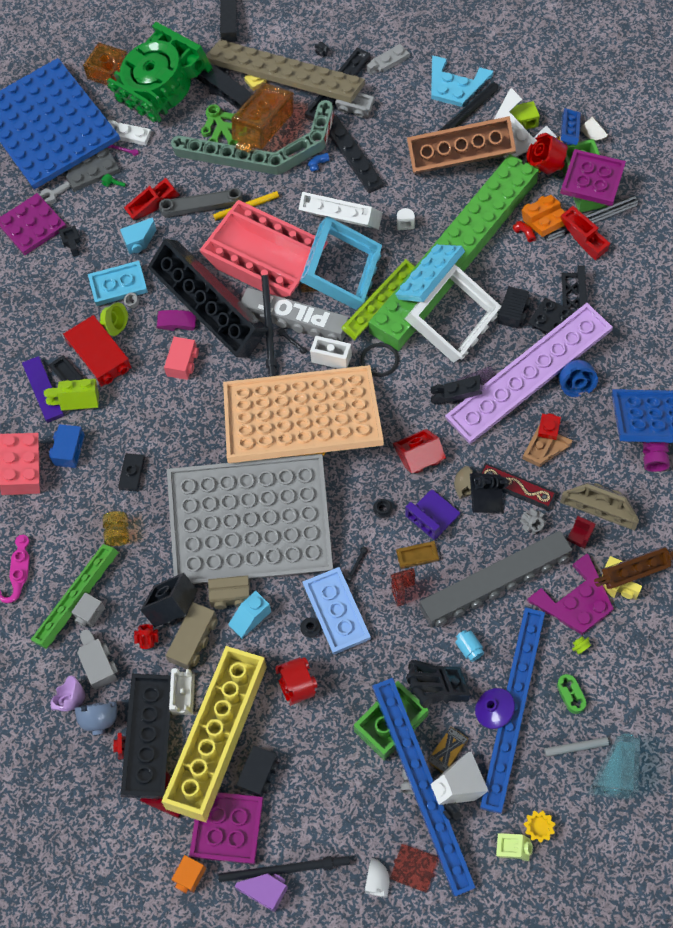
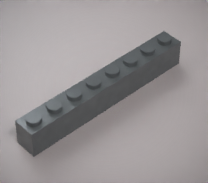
[419,531,573,628]

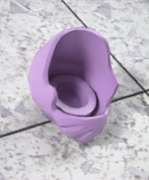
[51,676,85,712]

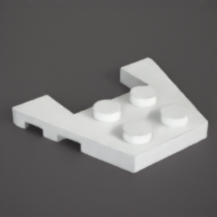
[494,88,557,159]

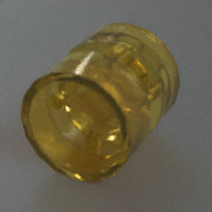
[102,511,130,546]

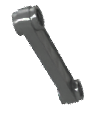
[159,188,243,218]

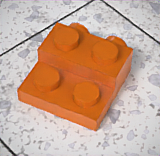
[521,194,565,237]

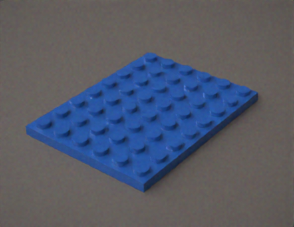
[0,58,121,190]

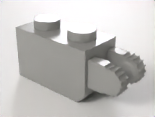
[77,629,118,690]

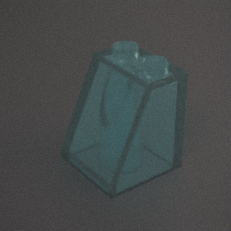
[588,734,640,800]

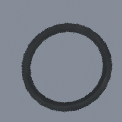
[360,343,399,377]

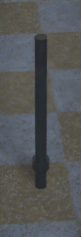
[261,275,277,377]
[218,856,350,882]

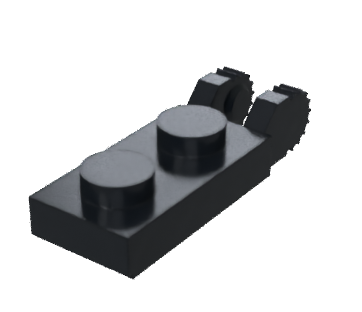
[430,375,482,404]

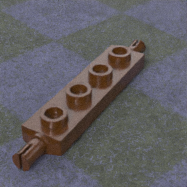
[594,547,673,589]

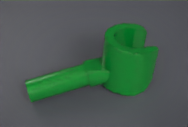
[101,174,126,187]

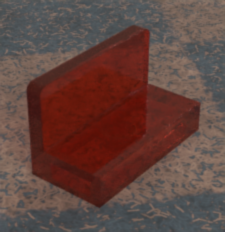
[391,568,415,607]

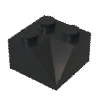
[141,573,198,628]

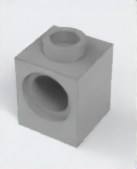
[71,593,105,628]

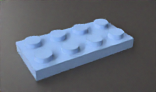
[302,567,371,655]

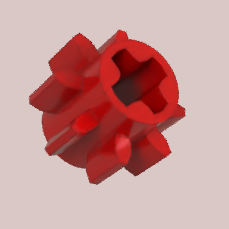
[134,624,159,649]

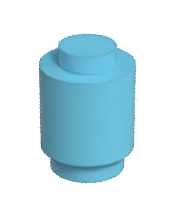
[455,630,484,662]

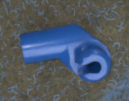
[308,153,329,172]

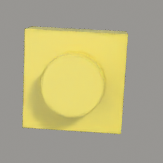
[244,75,267,91]

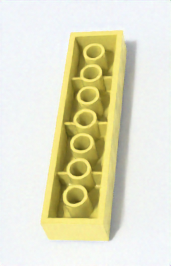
[162,646,267,823]

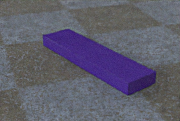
[22,356,64,423]

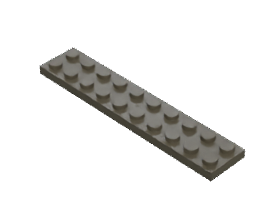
[206,40,365,103]

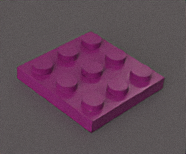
[560,149,626,206]
[0,193,67,256]
[189,792,264,865]

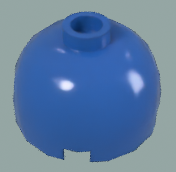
[559,360,598,397]

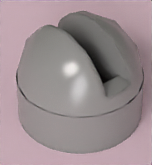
[124,293,140,308]

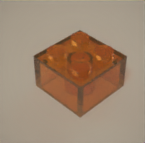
[83,42,128,85]

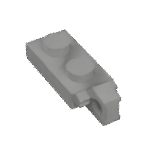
[367,44,410,75]

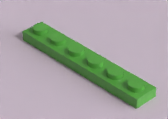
[30,544,119,649]

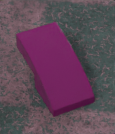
[156,310,196,331]

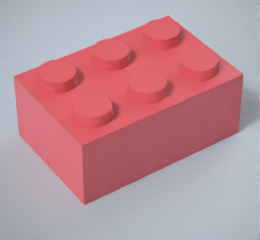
[0,433,40,495]

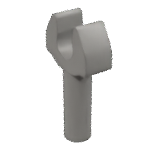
[40,181,71,205]

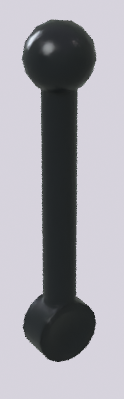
[278,329,307,354]
[346,547,368,583]

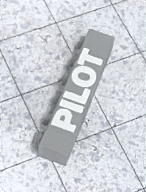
[241,287,349,342]

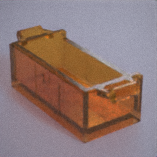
[232,82,294,153]

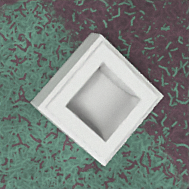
[397,208,415,230]

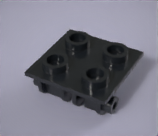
[528,297,575,335]
[470,473,509,513]

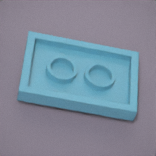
[88,261,148,306]

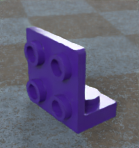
[405,490,460,541]

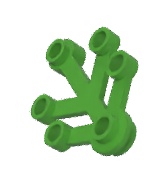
[201,104,248,147]

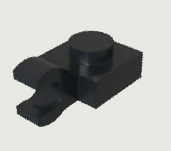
[59,225,81,257]
[442,802,463,821]

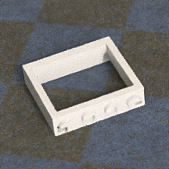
[299,192,383,230]
[405,264,501,362]

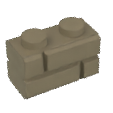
[208,575,251,609]

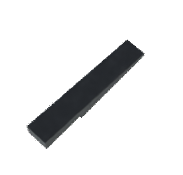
[220,0,237,42]

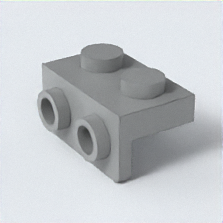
[335,93,375,117]

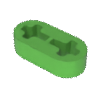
[557,674,586,714]

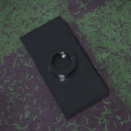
[118,453,145,492]

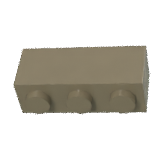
[166,602,218,670]

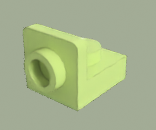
[496,833,533,861]

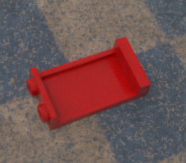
[63,315,131,387]

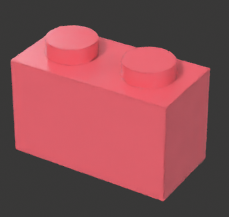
[164,337,199,380]

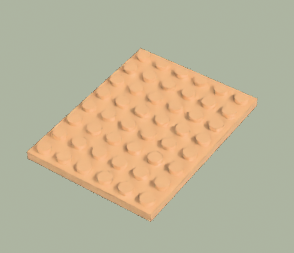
[223,365,384,463]

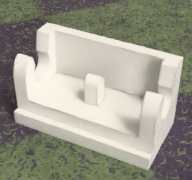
[169,669,195,715]

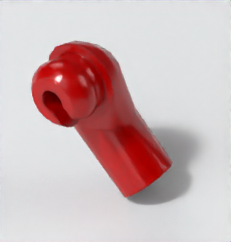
[512,221,536,242]

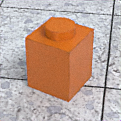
[171,855,206,893]

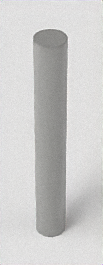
[544,737,609,757]

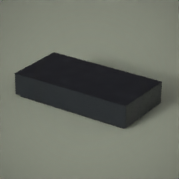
[48,355,84,381]

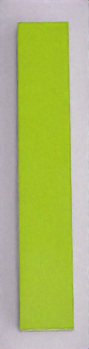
[341,259,415,341]

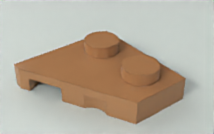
[522,426,573,467]

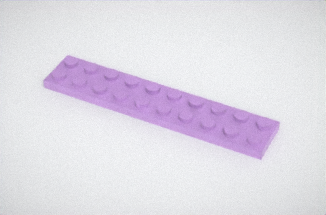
[445,303,613,444]

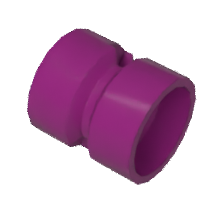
[643,442,670,472]

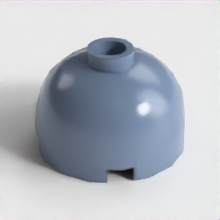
[75,701,117,735]

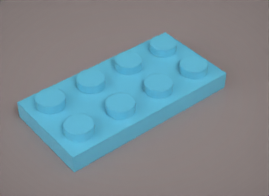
[395,245,465,302]

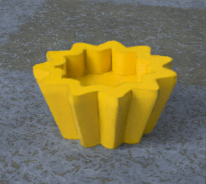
[524,811,555,843]

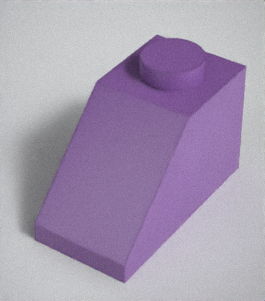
[234,874,288,912]

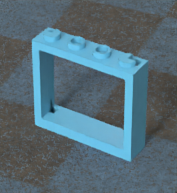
[300,216,382,310]

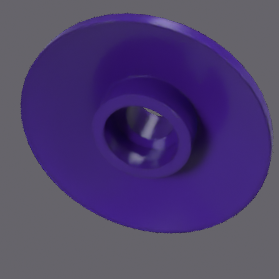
[475,688,515,729]

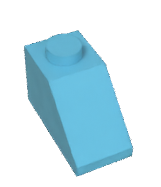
[120,217,156,254]
[228,591,271,639]

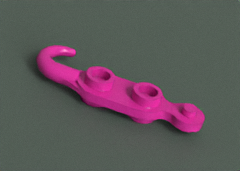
[0,535,30,603]

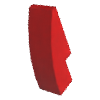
[124,178,180,220]
[560,206,610,260]

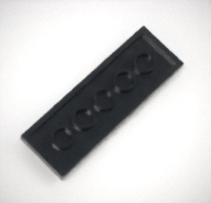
[120,673,171,799]

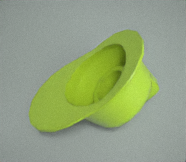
[99,302,128,337]

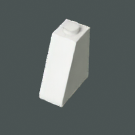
[431,752,488,805]

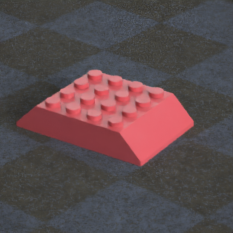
[200,200,328,297]

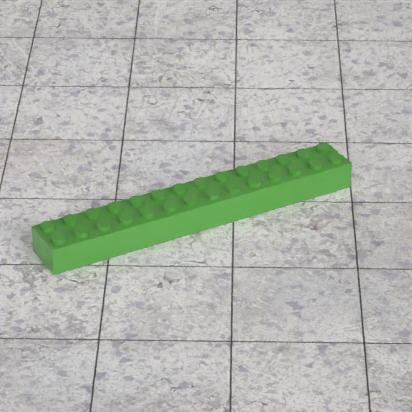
[369,154,539,351]

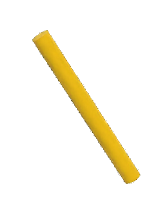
[213,191,279,221]

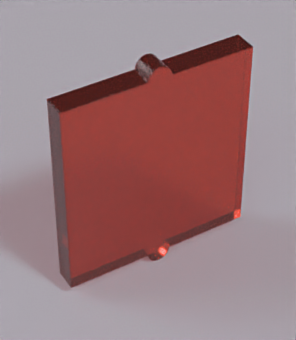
[390,844,438,893]

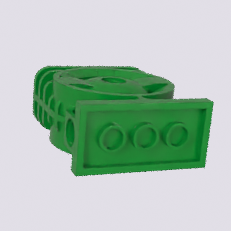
[107,22,212,123]

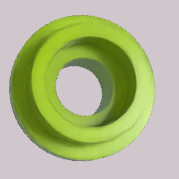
[572,636,591,654]

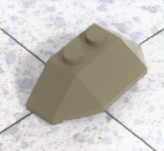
[560,482,639,531]

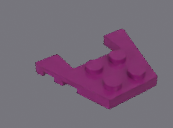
[527,554,613,635]

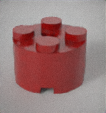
[527,133,568,174]
[276,657,318,706]

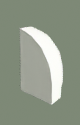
[365,858,389,898]

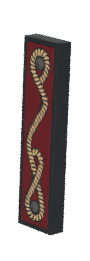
[480,463,557,511]

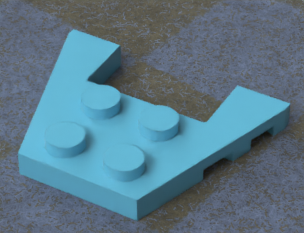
[431,55,493,107]

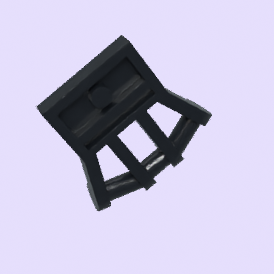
[406,660,471,708]

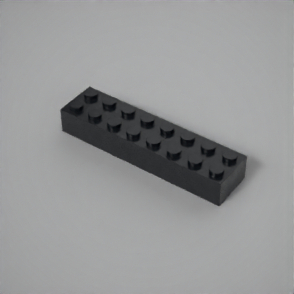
[147,239,268,358]

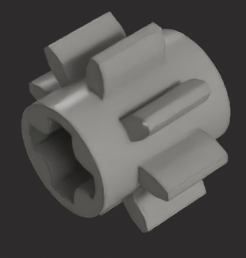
[520,508,546,534]

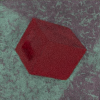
[567,516,596,549]

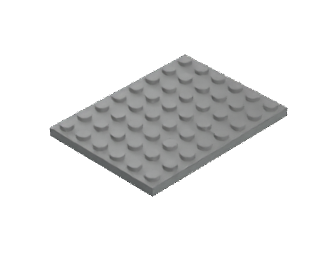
[167,454,333,584]

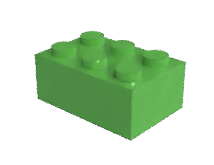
[353,681,429,761]

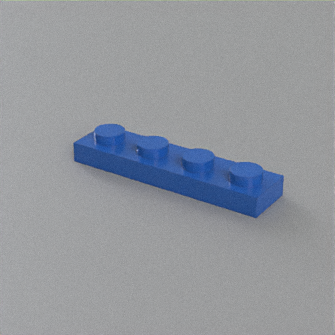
[560,108,581,145]

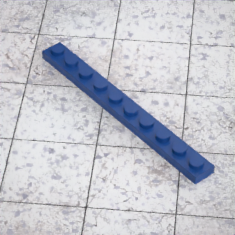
[480,608,545,814]
[372,678,475,896]

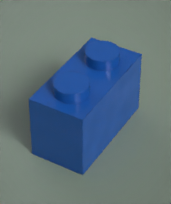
[49,424,85,468]

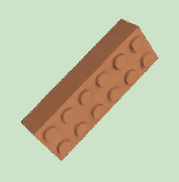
[407,116,516,174]

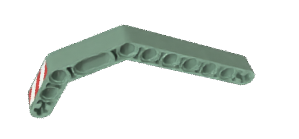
[171,100,334,175]

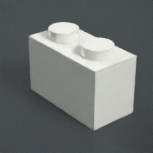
[310,336,352,369]

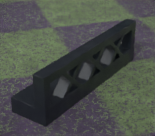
[561,265,587,310]

